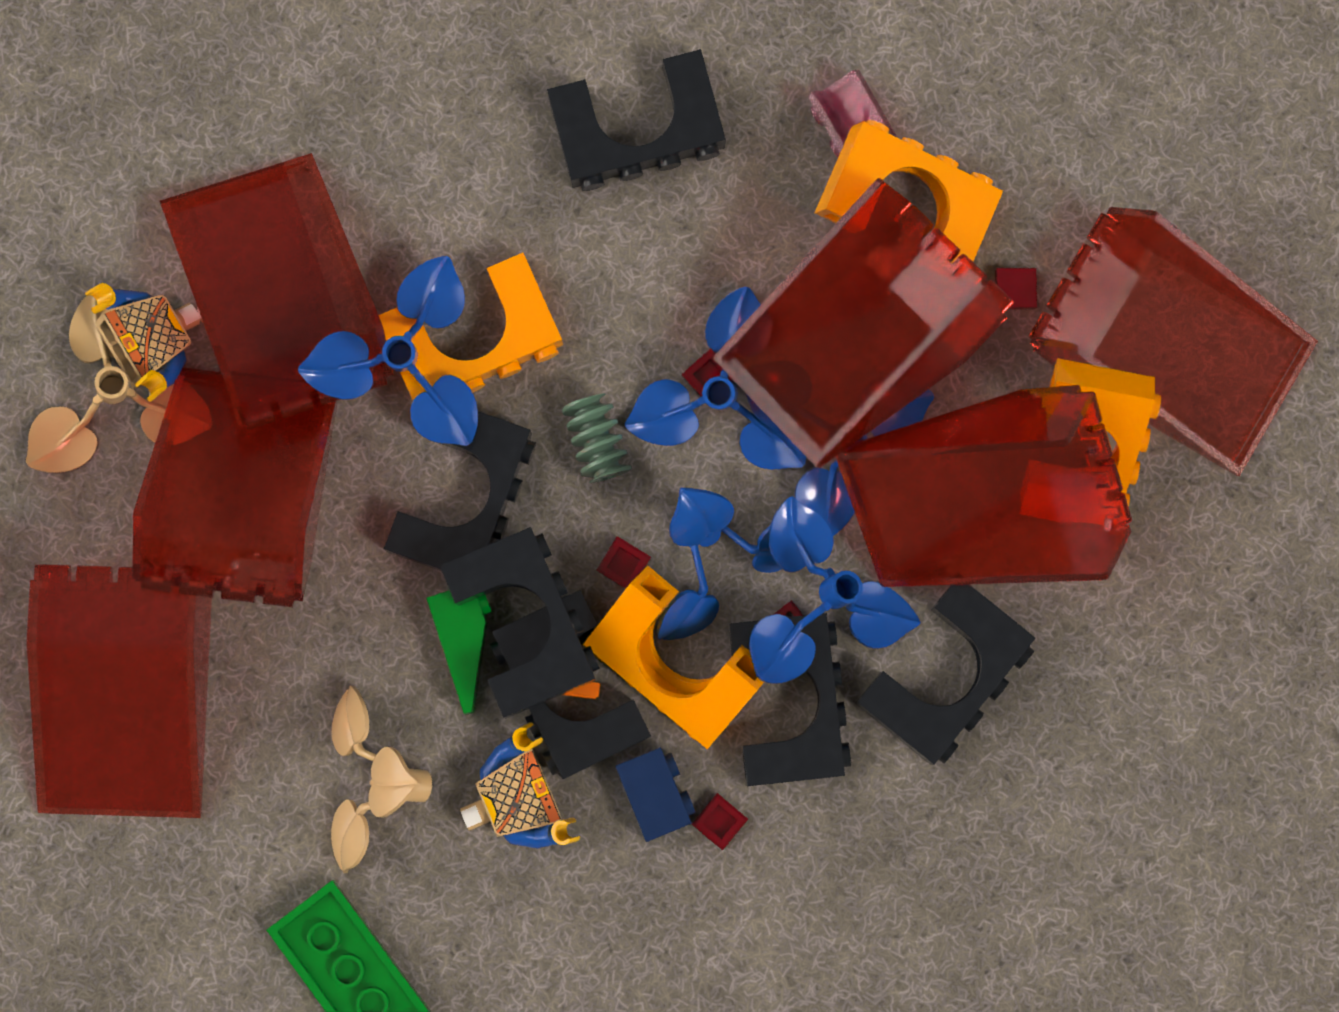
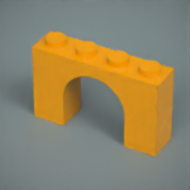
[814,120,1003,281]
[376,253,563,400]
[1019,358,1161,531]
[583,565,764,749]

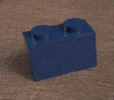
[615,747,696,842]

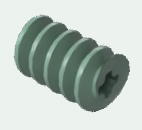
[562,393,632,483]

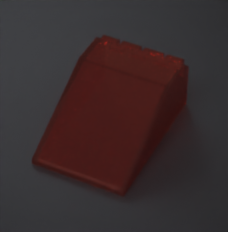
[159,153,394,430]
[713,178,1014,468]
[1028,207,1318,477]
[132,367,338,608]
[834,385,1132,587]
[27,564,213,818]

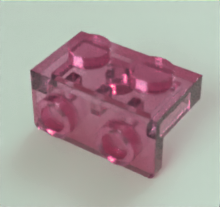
[808,70,898,157]

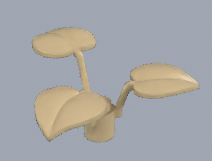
[26,295,213,473]
[331,686,432,873]

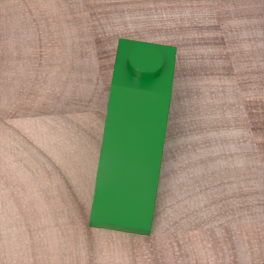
[426,590,492,715]

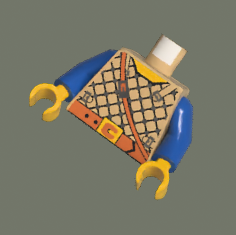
[85,283,200,402]
[460,722,580,849]

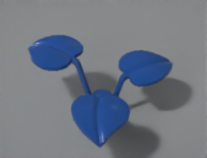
[298,256,478,446]
[625,287,808,470]
[745,361,934,536]
[656,488,782,640]
[749,496,921,684]

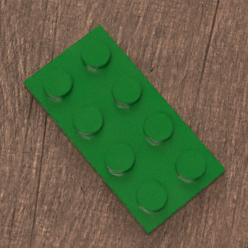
[266,880,431,1012]

